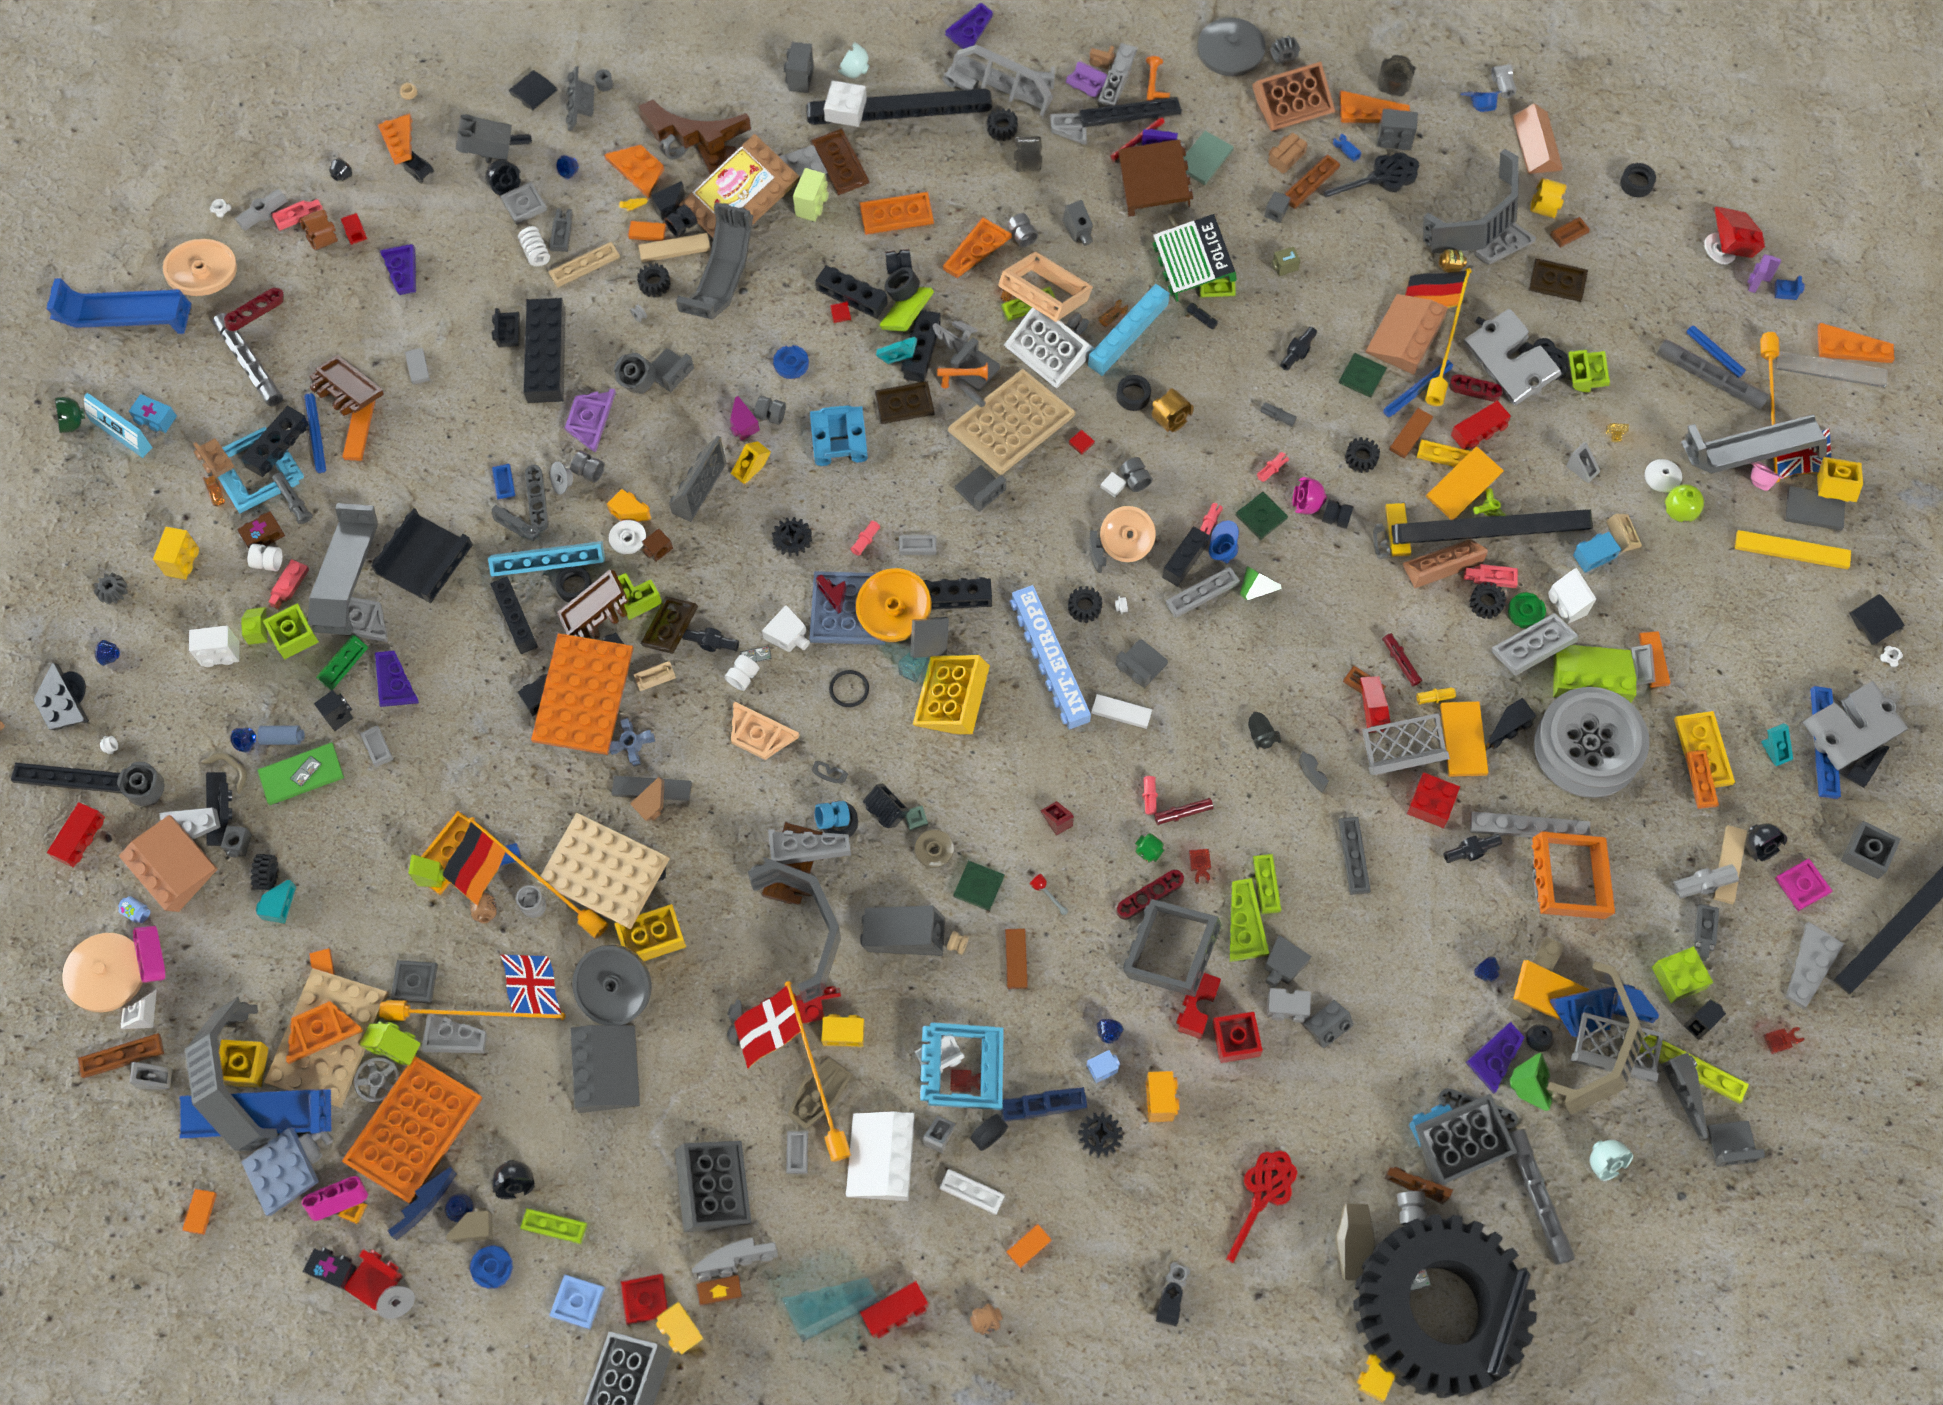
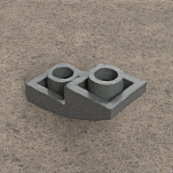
[1089,530,1107,573]
[1299,751,1329,793]
[727,999,744,1047]

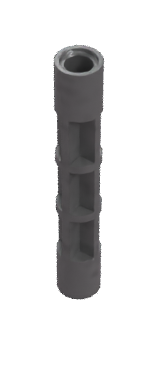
[213,313,283,406]
[1656,339,1770,410]
[1509,1129,1575,1265]

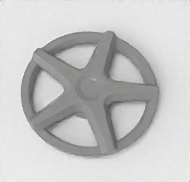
[354,1057,400,1103]

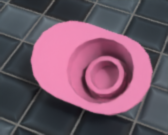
[1751,461,1784,491]

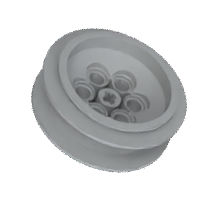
[1534,687,1649,798]

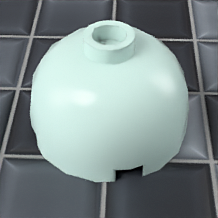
[838,43,870,78]
[1589,1140,1633,1181]

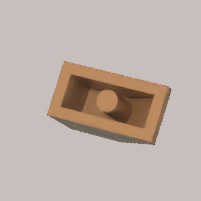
[630,777,665,821]

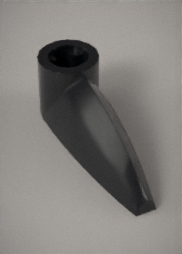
[1846,746,1890,788]

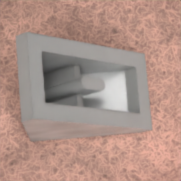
[1566,442,1600,483]
[129,1062,173,1090]
[923,1116,956,1154]

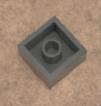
[784,42,814,93]
[1377,109,1418,150]
[1841,821,1901,879]

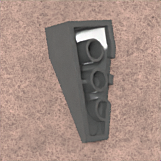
[1661,1052,1708,1140]

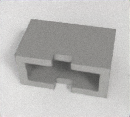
[1267,988,1311,1023]

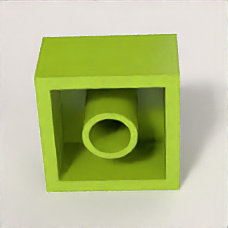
[263,603,319,660]
[1651,946,1713,1003]

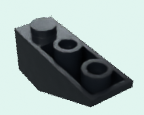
[1485,698,1536,751]

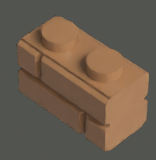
[1268,132,1308,174]

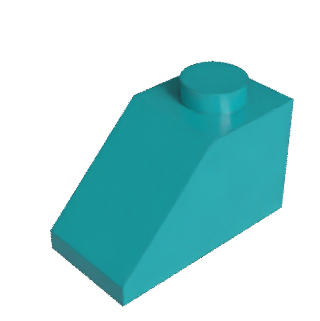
[256,880,296,924]

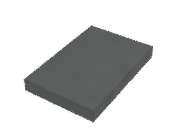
[1785,486,1845,531]

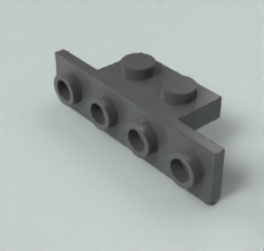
[566,66,594,131]

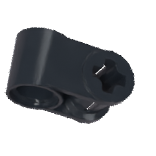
[402,151,434,183]
[1156,1283,1183,1327]

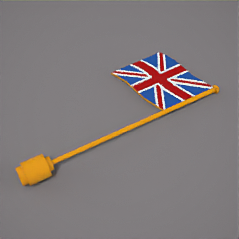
[1760,332,1831,483]
[379,955,566,1021]

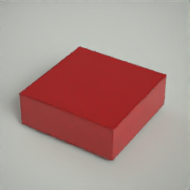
[830,302,851,323]
[1069,429,1095,455]

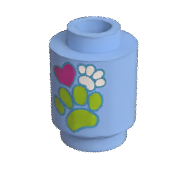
[118,896,150,923]

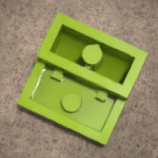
[1568,350,1610,392]

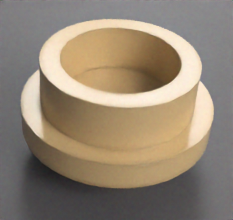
[400,83,417,100]

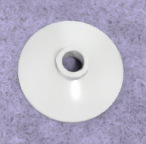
[1704,233,1736,264]
[1645,459,1682,493]
[609,520,646,554]

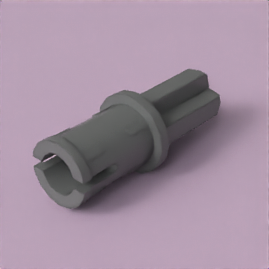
[1260,403,1297,427]

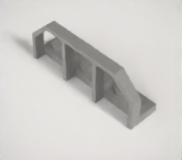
[950,45,1053,116]

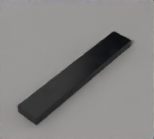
[1079,97,1182,128]
[10,763,122,794]

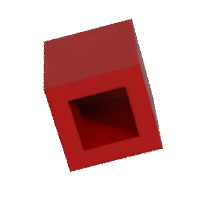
[340,213,367,245]

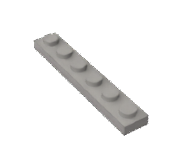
[1470,812,1590,838]

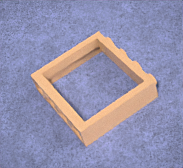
[998,251,1093,322]

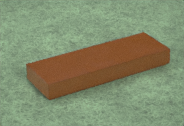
[1389,408,1434,459]
[1005,929,1028,989]

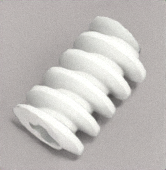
[518,226,550,267]

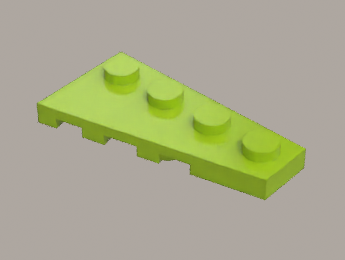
[1229,878,1269,962]

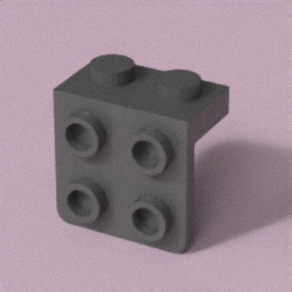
[950,337,1000,391]
[652,349,694,393]
[1116,639,1168,689]

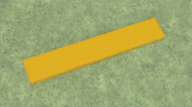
[1735,530,1851,569]

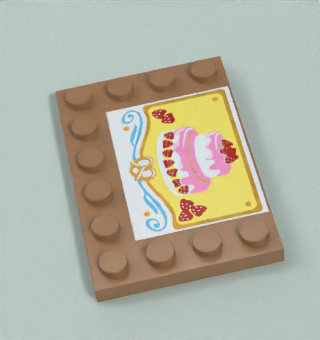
[679,134,801,239]

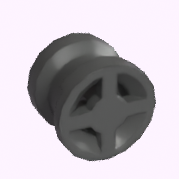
[595,69,614,92]
[1067,312,1089,335]

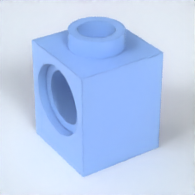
[1087,1050,1120,1083]

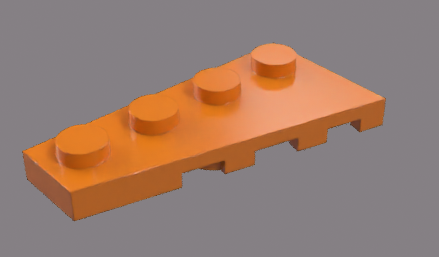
[1340,90,1410,123]
[378,113,412,165]
[1818,323,1894,363]

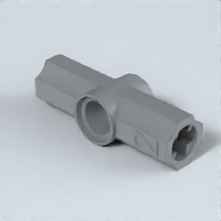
[235,189,288,231]
[1674,864,1739,899]

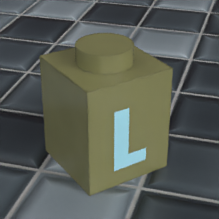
[1271,246,1301,276]

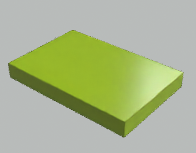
[879,287,934,331]

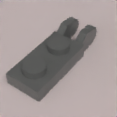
[549,208,573,252]

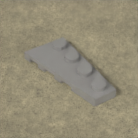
[768,829,851,865]
[1786,921,1844,1009]

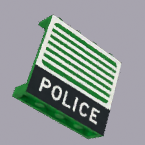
[1152,214,1237,302]

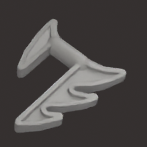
[932,321,977,353]

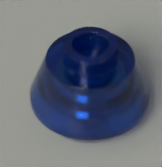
[556,155,579,179]
[95,640,120,666]
[230,727,256,753]
[1474,956,1500,982]
[1096,1019,1124,1044]
[445,1193,473,1222]

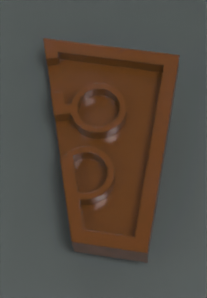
[1384,1167,1453,1205]

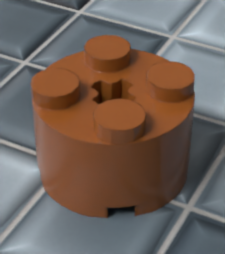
[300,209,338,250]

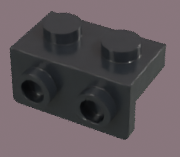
[492,308,520,348]

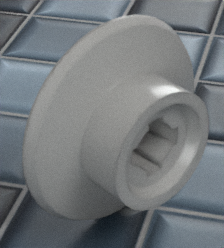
[550,462,573,495]
[377,1286,415,1319]

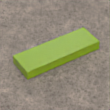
[1001,287,1056,321]
[1253,854,1281,914]
[520,1208,587,1244]

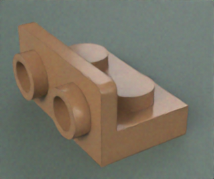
[193,438,235,478]

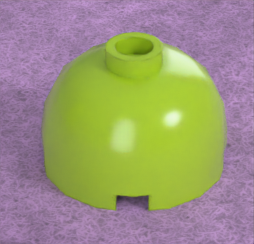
[1665,484,1704,522]

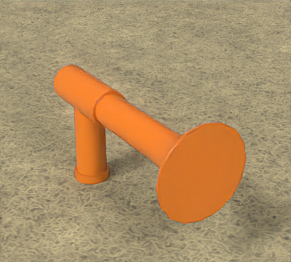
[1146,56,1170,101]
[937,362,988,389]

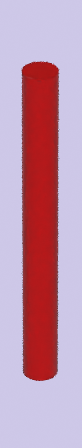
[1110,117,1165,161]

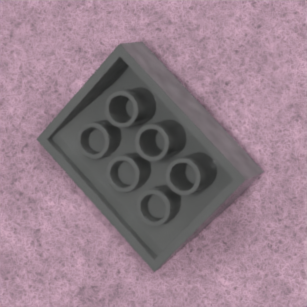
[669,435,727,522]
[571,1025,640,1113]
[1415,1094,1517,1185]
[675,1141,751,1233]
[583,1332,672,1405]

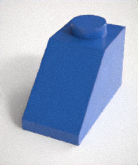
[1613,985,1659,1023]

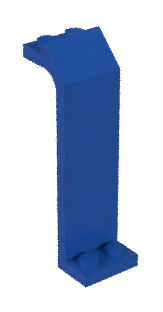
[47,278,192,334]
[179,1089,331,1139]

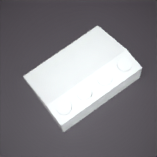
[1004,307,1095,388]
[846,1112,915,1201]

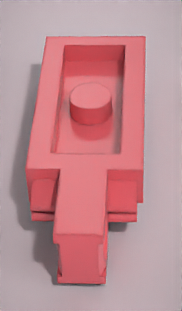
[272,199,323,231]
[269,559,309,609]
[1464,564,1518,588]

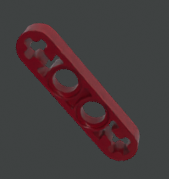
[224,288,284,331]
[1117,870,1184,920]

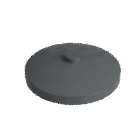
[1198,17,1266,76]
[572,944,652,1025]

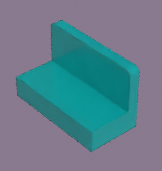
[876,337,917,364]

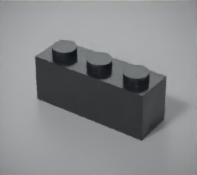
[1162,526,1209,587]

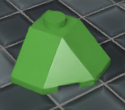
[1510,1053,1553,1111]

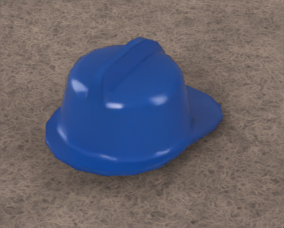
[1460,91,1502,112]
[1208,520,1239,563]

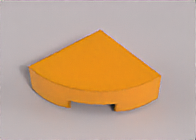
[337,1203,367,1224]

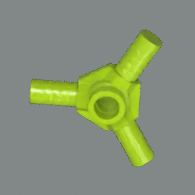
[1474,488,1506,517]

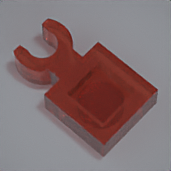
[1189,849,1211,884]
[1764,1027,1805,1055]
[950,1069,981,1092]

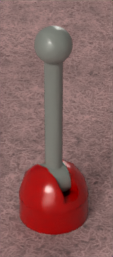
[1029,873,1068,915]

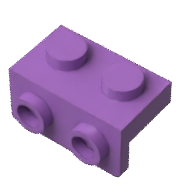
[1066,61,1107,97]
[1747,254,1781,293]

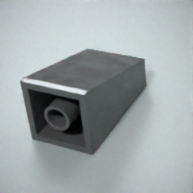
[860,905,945,956]

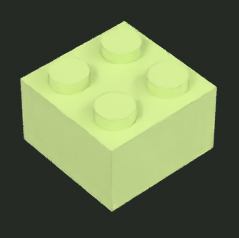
[793,168,829,222]

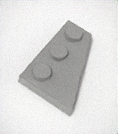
[1475,223,1536,265]
[422,1014,487,1053]

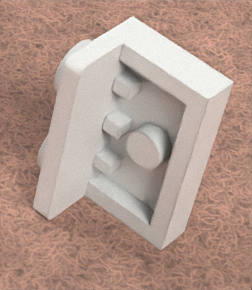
[915,1036,964,1073]

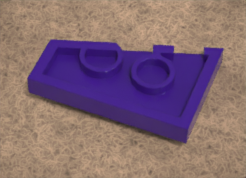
[945,2,993,49]
[379,244,416,295]
[375,651,419,707]
[1466,1022,1525,1094]

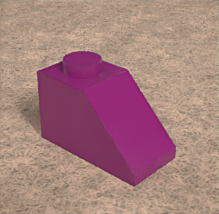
[730,396,760,441]

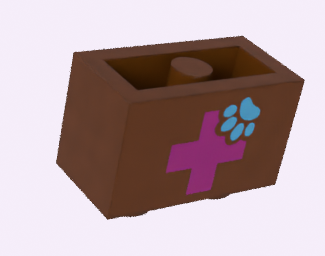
[237,511,285,549]

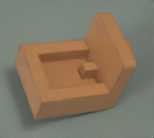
[1089,46,1116,69]

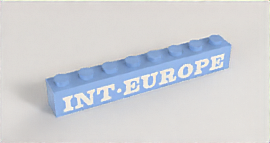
[1010,585,1091,730]

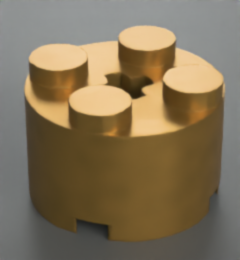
[1152,388,1194,432]

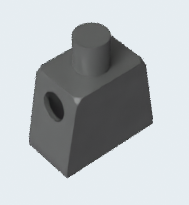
[1063,200,1093,246]
[1264,935,1312,987]

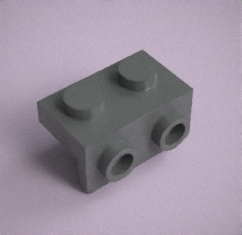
[1303,1000,1354,1048]

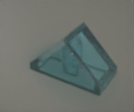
[898,652,929,683]

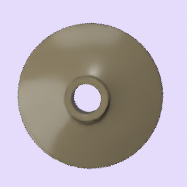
[914,830,954,868]

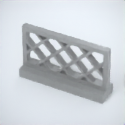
[1362,713,1450,775]
[1571,1013,1664,1082]

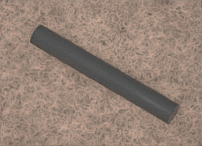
[955,378,986,407]

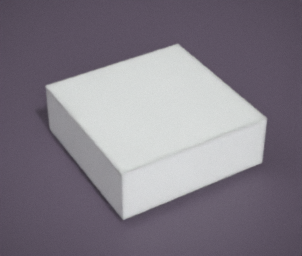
[1101,472,1127,497]

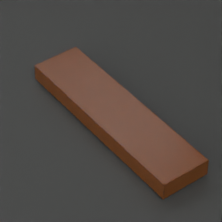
[1285,154,1340,209]
[78,1033,164,1079]

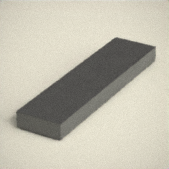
[612,776,692,801]
[1338,817,1371,895]

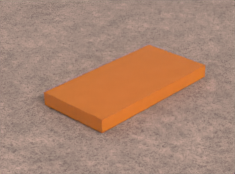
[859,192,934,235]

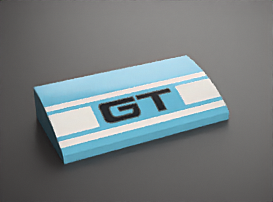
[84,393,153,458]

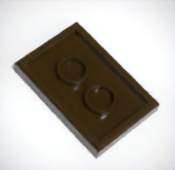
[1528,258,1588,302]
[875,381,935,424]
[640,596,698,654]

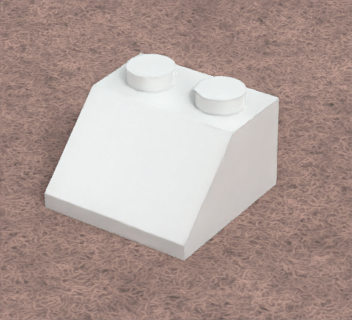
[1548,568,1596,624]

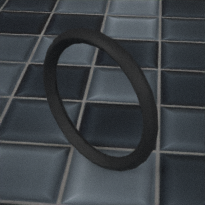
[829,670,869,707]

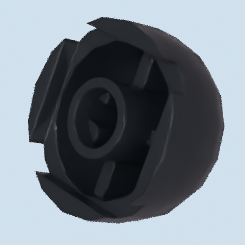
[485,160,521,196]
[1745,823,1788,862]
[492,1160,535,1200]

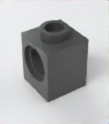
[1264,191,1291,223]
[221,825,252,858]

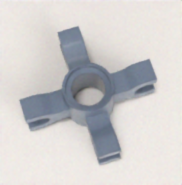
[609,718,655,766]

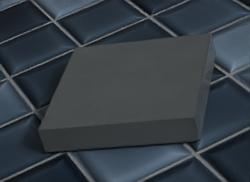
[910,617,949,658]
[390,960,438,1004]

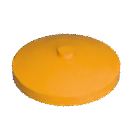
[856,568,932,642]

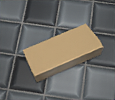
[1607,514,1642,552]

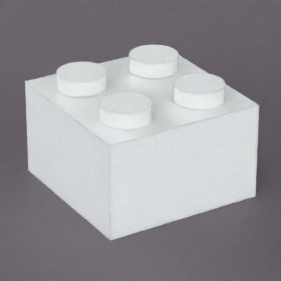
[824,81,867,127]
[189,626,239,667]

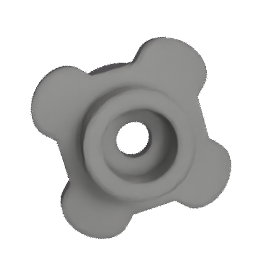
[1166,1262,1190,1287]

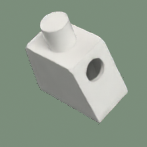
[762,605,810,652]

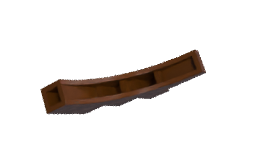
[638,99,751,154]

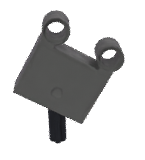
[455,114,532,163]

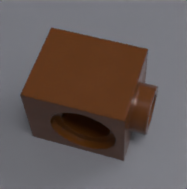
[642,528,673,562]

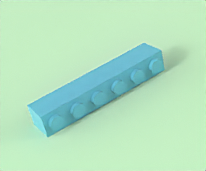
[1088,284,1170,376]
[488,541,605,577]

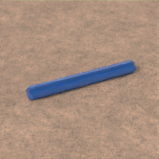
[1383,360,1453,417]
[304,393,326,473]

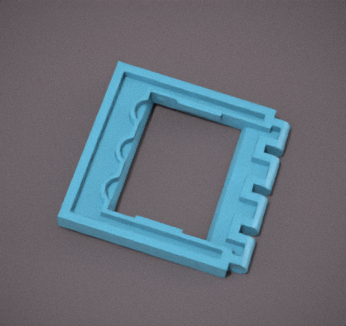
[217,427,304,514]
[920,1023,1003,1110]

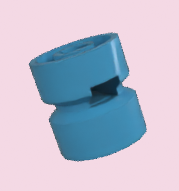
[814,801,850,829]

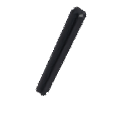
[1488,1270,1531,1376]

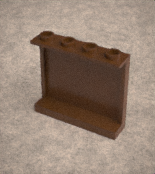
[1118,139,1193,217]

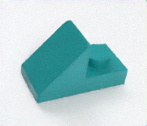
[1761,723,1793,766]

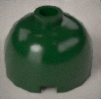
[55,397,85,433]

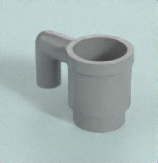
[299,1131,334,1165]

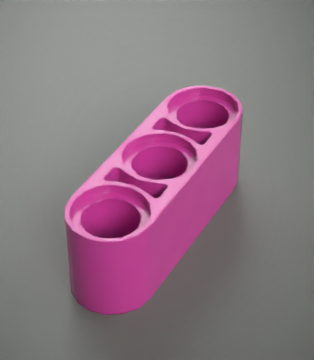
[133,926,165,983]
[302,1176,368,1221]

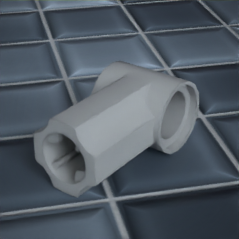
[1491,64,1517,99]
[943,66,979,90]

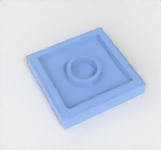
[549,1274,605,1329]

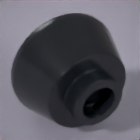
[329,159,353,181]
[1526,1024,1554,1052]

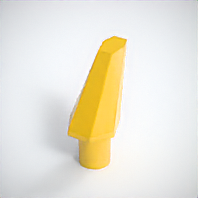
[619,198,648,211]

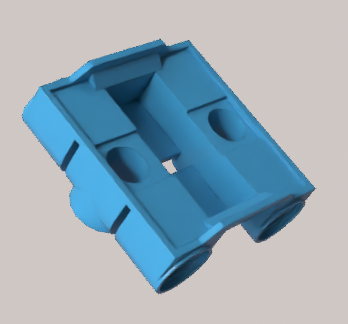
[810,405,868,466]

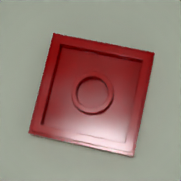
[621,1273,668,1325]

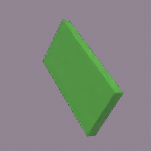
[258,743,344,805]

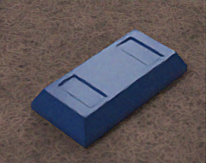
[492,464,516,500]

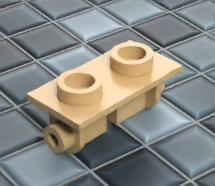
[634,661,676,691]

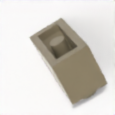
[446,1208,493,1244]

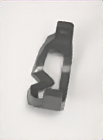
[658,134,689,160]
[1373,523,1391,559]
[812,761,848,783]

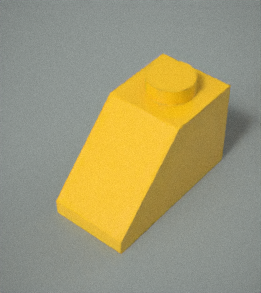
[730,441,771,484]

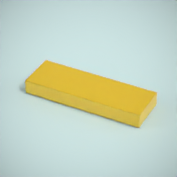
[1416,439,1471,467]
[1385,503,1411,557]

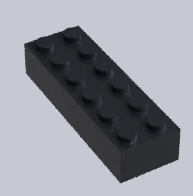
[523,298,566,403]

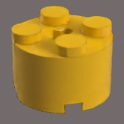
[1530,178,1567,218]

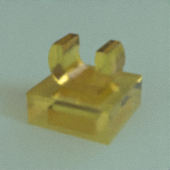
[1606,423,1629,442]

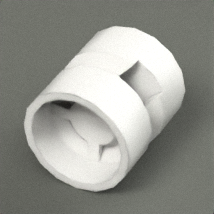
[247,544,282,571]
[724,655,760,691]

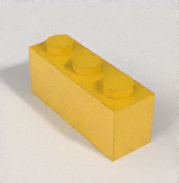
[1357,1353,1396,1402]

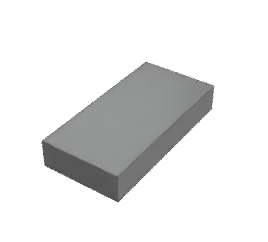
[405,348,430,385]
[899,535,936,555]
[1631,644,1655,685]
[360,725,393,767]
[786,1131,808,1174]

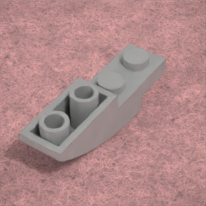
[1098,43,1137,106]
[692,1238,778,1281]

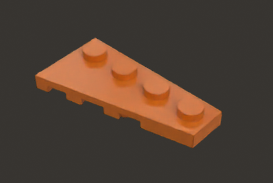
[943,217,1012,278]

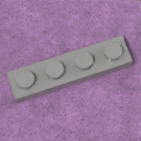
[1166,567,1240,618]

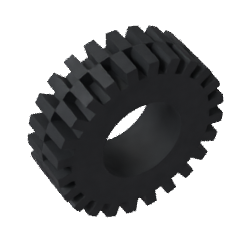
[1353,1214,1537,1398]

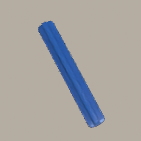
[1686,325,1746,378]

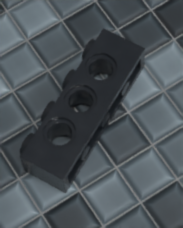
[815,265,888,319]
[901,310,941,382]
[241,405,309,478]
[490,576,538,654]
[923,577,992,610]

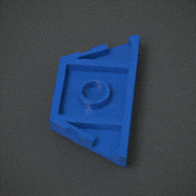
[1550,986,1618,1037]

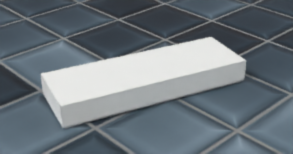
[1091,694,1152,729]
[940,1169,1005,1215]

